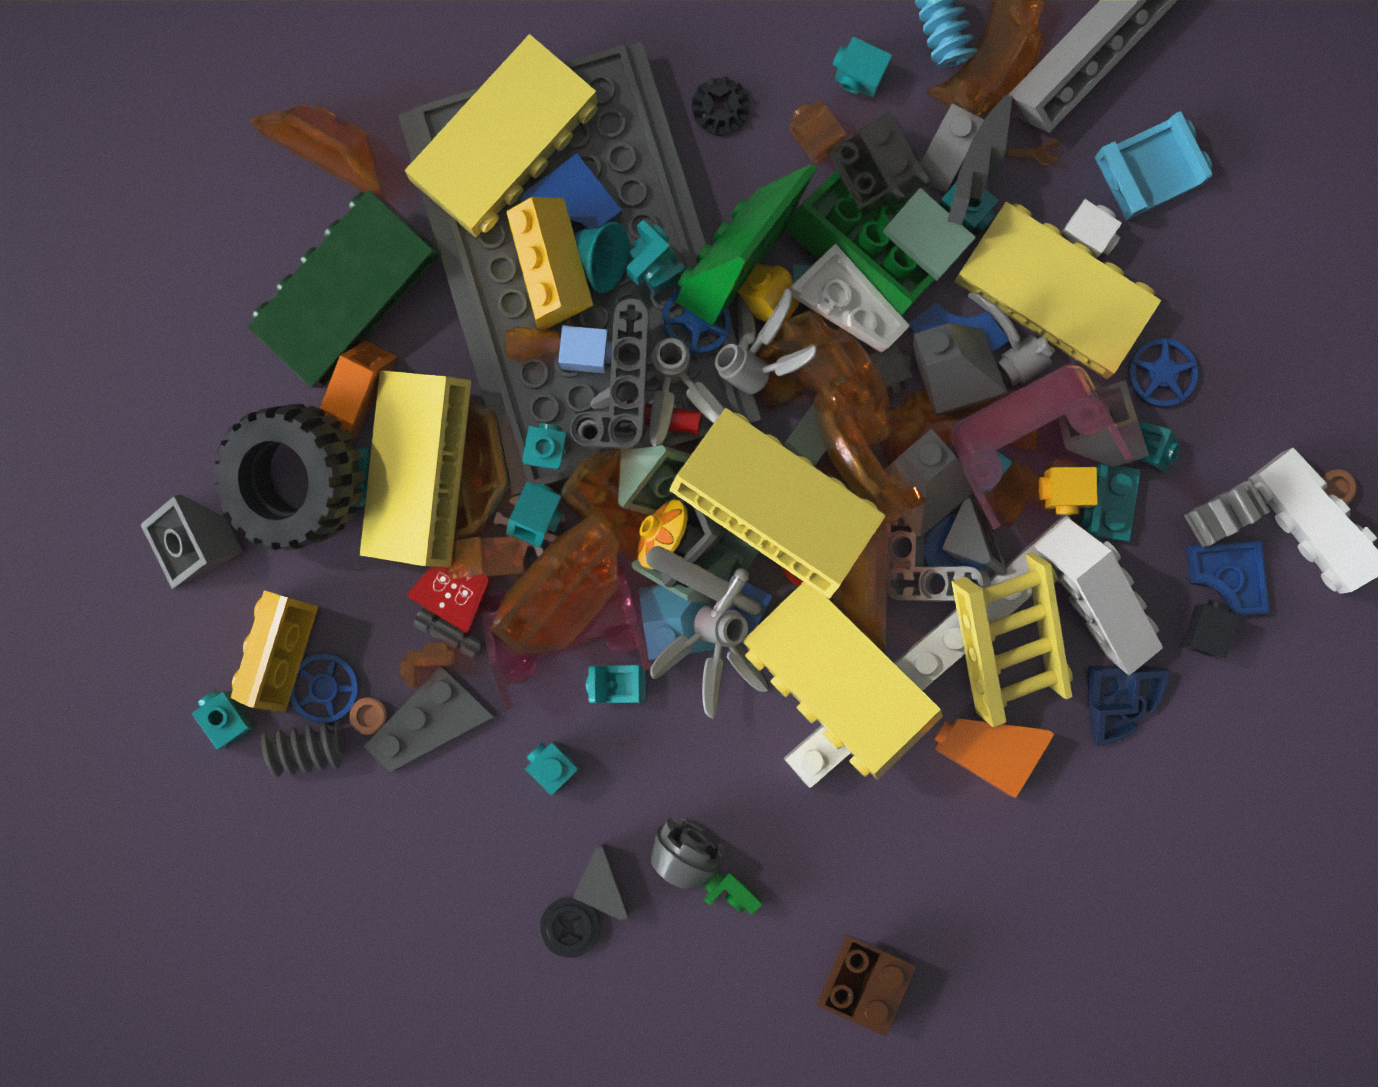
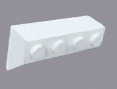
[1248,447,1378,594]

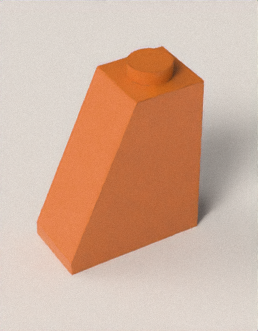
[320,341,398,444]
[934,718,1054,798]

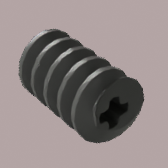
[261,721,344,777]

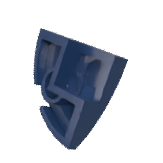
[1088,665,1170,746]

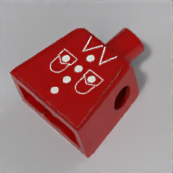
[407,541,493,634]

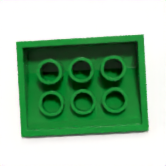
[784,149,936,317]
[675,164,817,326]

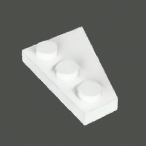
[789,244,910,353]

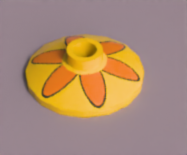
[638,500,688,569]

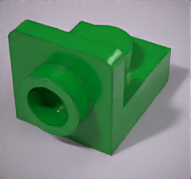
[704,869,762,915]

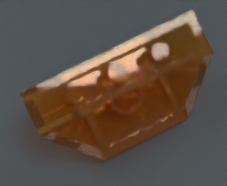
[250,103,385,199]
[454,398,511,541]
[562,449,650,562]
[832,504,889,653]
[490,515,619,655]

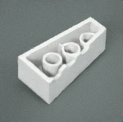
[1034,518,1163,675]

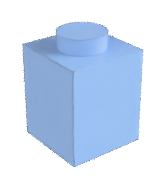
[558,325,612,374]

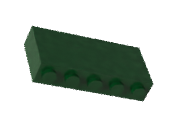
[248,189,442,388]

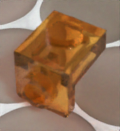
[755,344,802,411]
[980,460,1040,527]
[400,643,456,688]

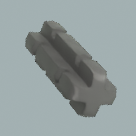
[413,609,483,659]

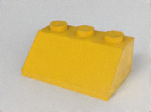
[507,197,593,331]
[231,590,319,713]

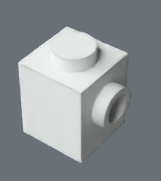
[1061,199,1122,259]

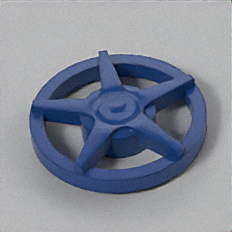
[661,289,731,355]
[1128,339,1198,407]
[290,654,359,723]

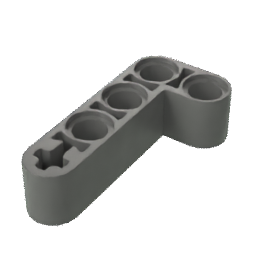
[570,298,650,450]

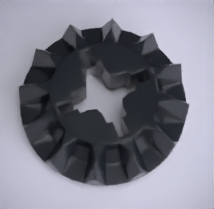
[692,76,749,135]
[540,897,600,958]

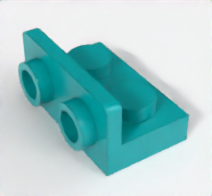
[1079,462,1141,543]

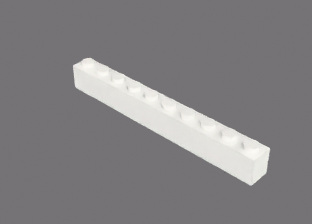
[783,515,1071,788]

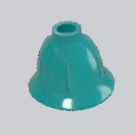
[574,222,630,293]

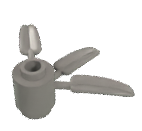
[715,288,817,395]
[968,292,1055,387]
[591,338,724,446]
[650,605,768,718]

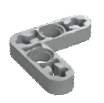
[885,503,991,601]

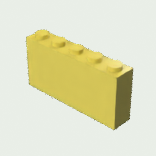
[405,34,598,238]
[954,202,1161,379]
[360,370,471,567]
[669,408,886,599]
[743,582,943,780]

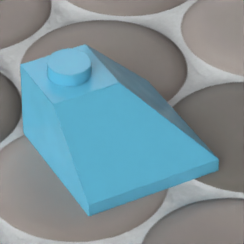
[638,584,716,660]

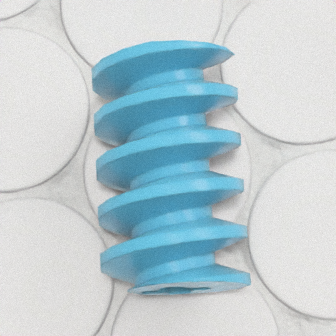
[915,0,978,69]

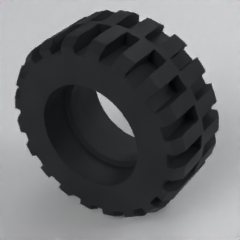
[214,404,365,551]

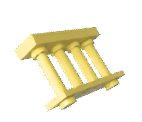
[952,552,1073,727]

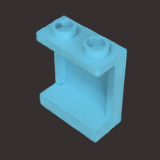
[1095,111,1213,221]

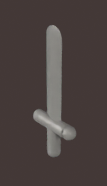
[646,546,762,617]

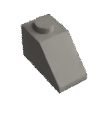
[913,103,984,195]

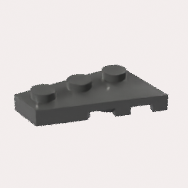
[364,666,495,772]

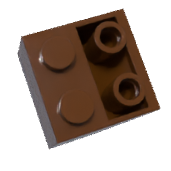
[816,934,916,1037]

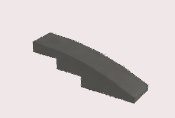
[947,95,1012,224]

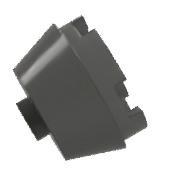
[651,817,726,890]

